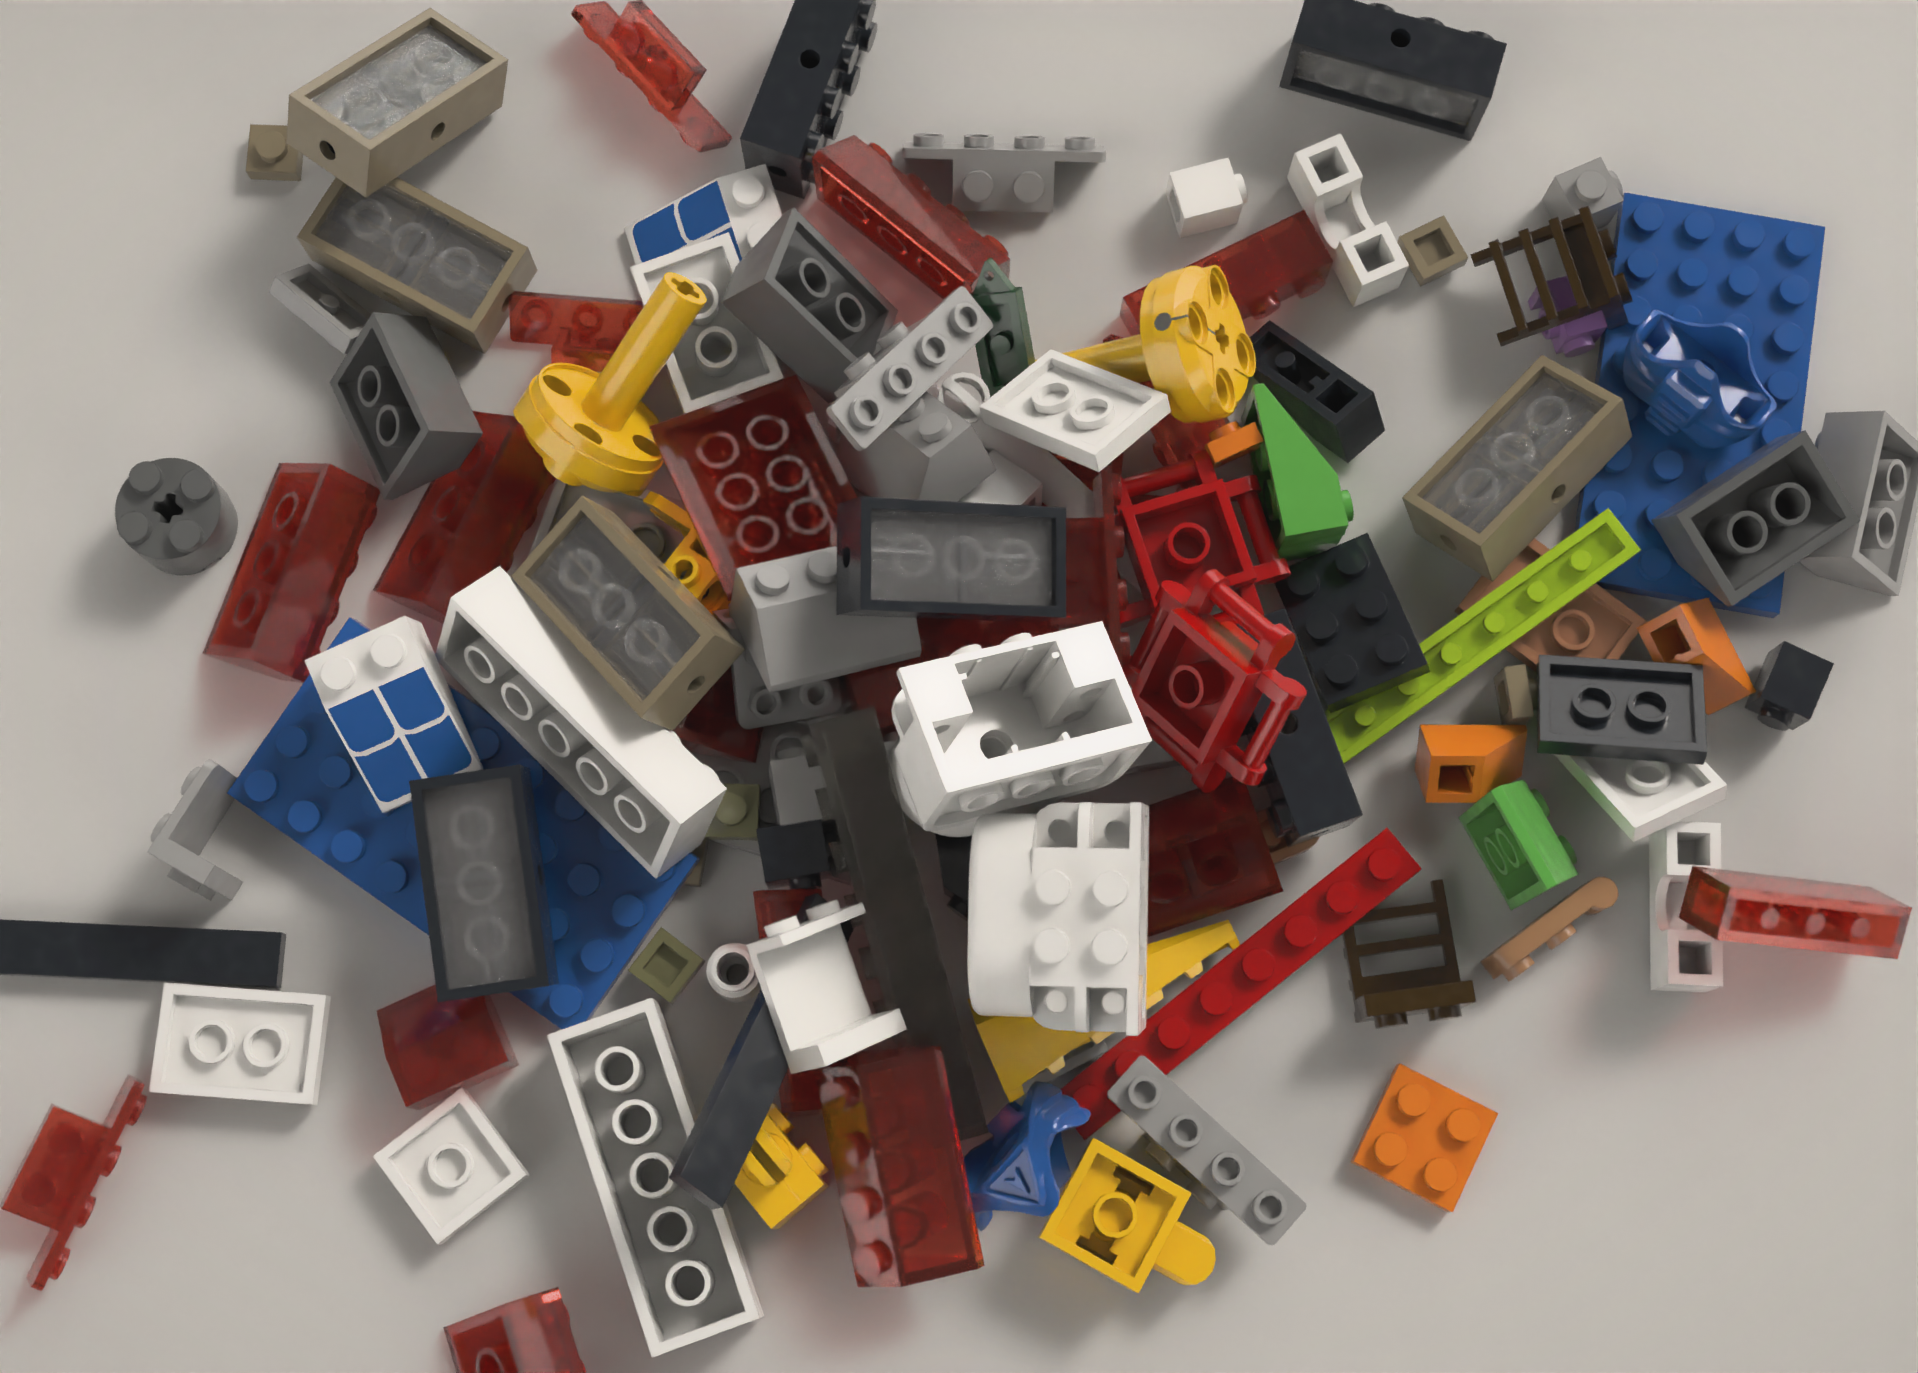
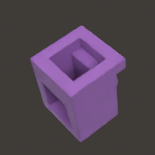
[1528,276,1607,358]

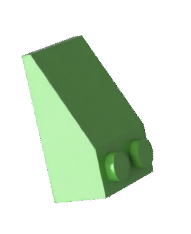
[1241,383,1354,561]
[1458,780,1579,911]

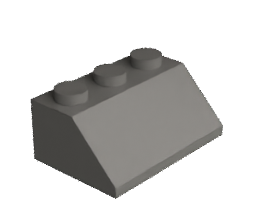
[833,391,997,502]
[1799,410,1918,596]
[729,546,922,693]

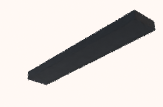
[669,893,856,1210]
[0,919,286,988]

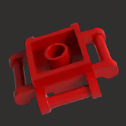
[1077,449,1291,630]
[1121,569,1307,793]

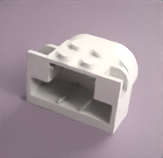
[888,621,1152,837]
[967,802,1149,1036]

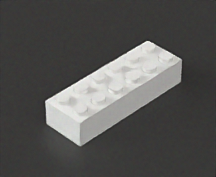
[435,566,727,879]
[547,998,764,1358]

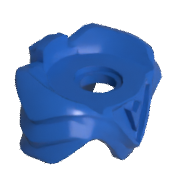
[1623,310,1777,449]
[953,1081,1091,1232]

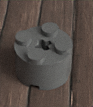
[115,458,238,576]

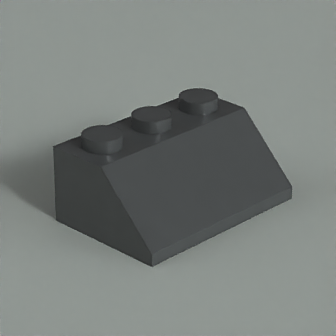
[721,207,898,404]
[330,312,483,500]
[1651,430,1860,606]

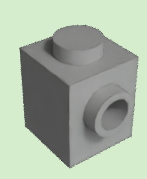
[1541,157,1624,229]

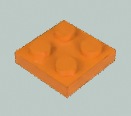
[1350,1063,1498,1213]

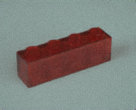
[1120,210,1333,336]
[1679,866,1912,959]

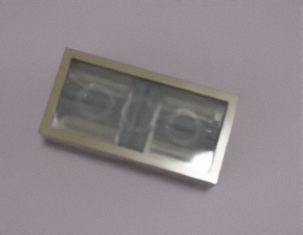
[287,8,508,197]
[297,177,538,354]
[1402,355,1632,582]
[511,495,745,731]

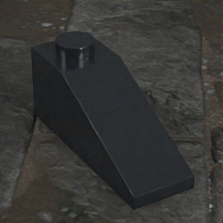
[1249,320,1385,463]

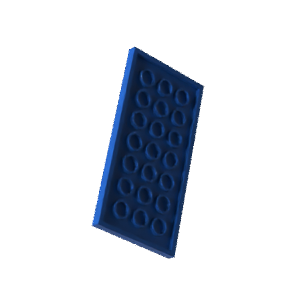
[1574,193,1825,618]
[227,617,700,1029]

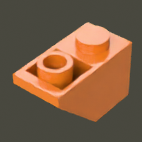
[1637,598,1756,715]
[1415,724,1528,803]

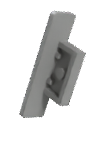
[902,133,1106,213]
[826,286,993,451]
[1107,1056,1307,1246]

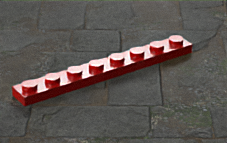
[1060,827,1422,1140]

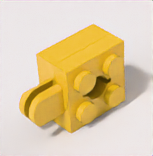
[734,1102,829,1229]
[1038,1137,1216,1293]

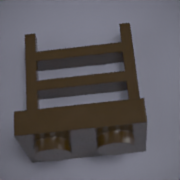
[1470,206,1633,347]
[1342,879,1476,1029]

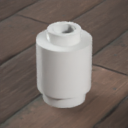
[706,943,761,1002]

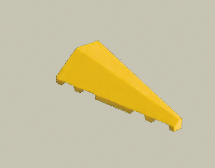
[967,920,1240,1103]

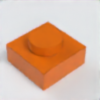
[1203,421,1264,469]

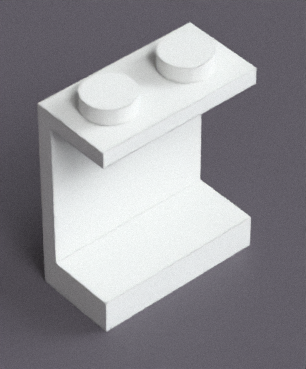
[746,899,907,1074]

